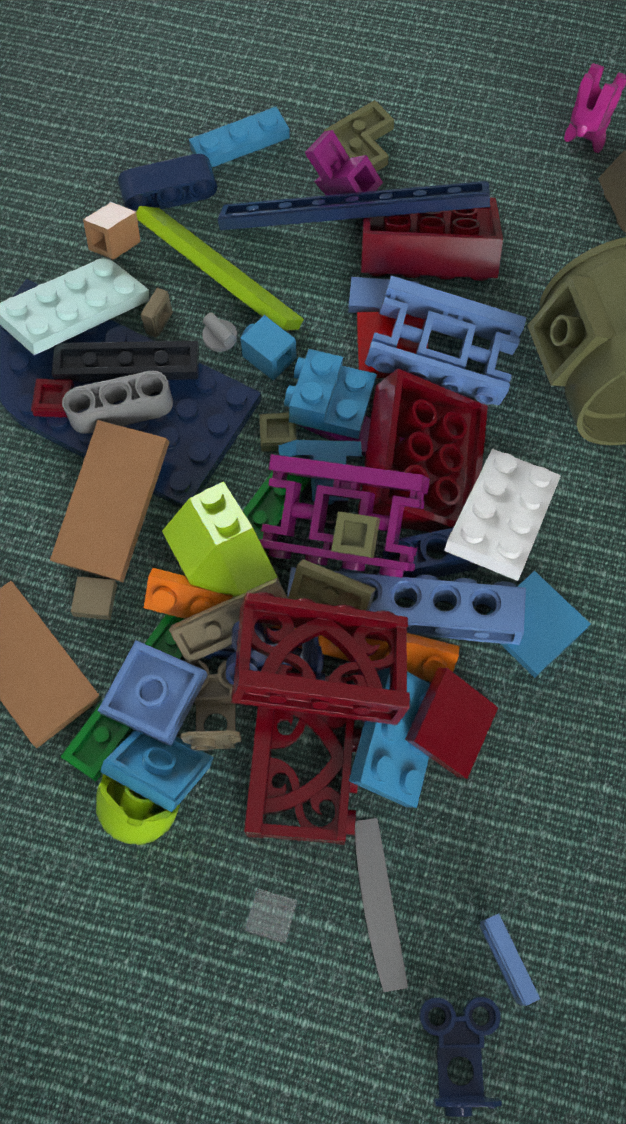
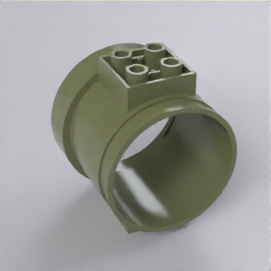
[527,237,626,445]

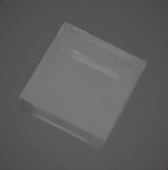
[245,888,298,944]

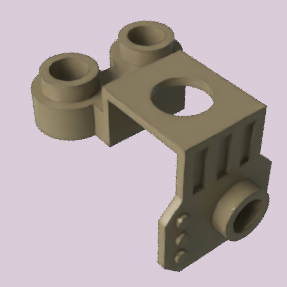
[181,660,241,751]

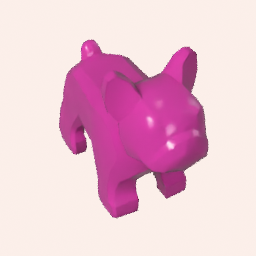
[564,63,626,153]

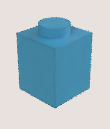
[240,315,297,380]

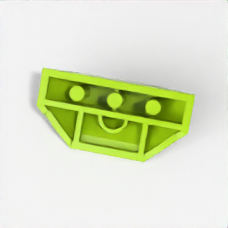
[162,482,280,597]

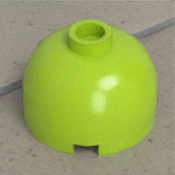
[96,774,180,845]

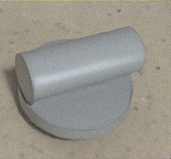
[202,312,237,352]

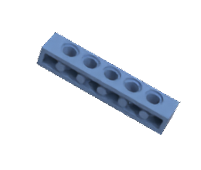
[287,567,526,645]

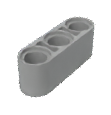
[62,371,173,434]

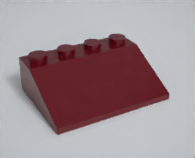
[361,198,503,281]
[358,369,488,532]

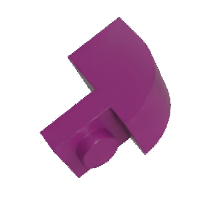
[305,130,383,195]

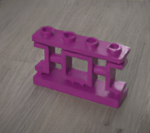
[259,454,430,578]

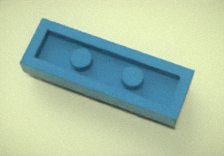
[189,107,290,167]

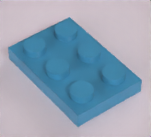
[349,667,430,808]

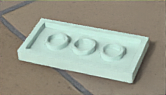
[0,257,149,355]

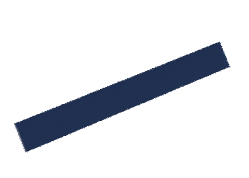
[218,181,490,230]

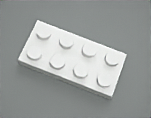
[444,449,561,581]

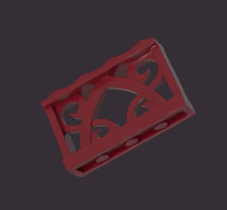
[231,592,410,725]
[244,672,362,845]

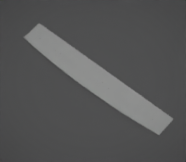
[355,818,408,992]

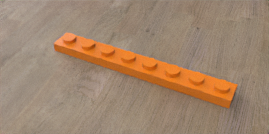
[144,568,459,682]

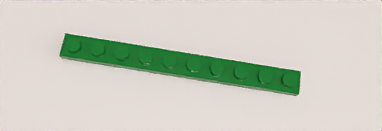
[61,471,311,782]

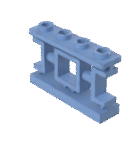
[365,276,526,405]

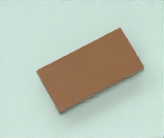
[50,420,170,582]
[0,581,102,748]

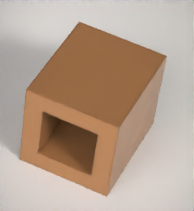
[83,202,141,260]

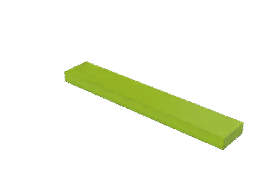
[136,206,304,331]

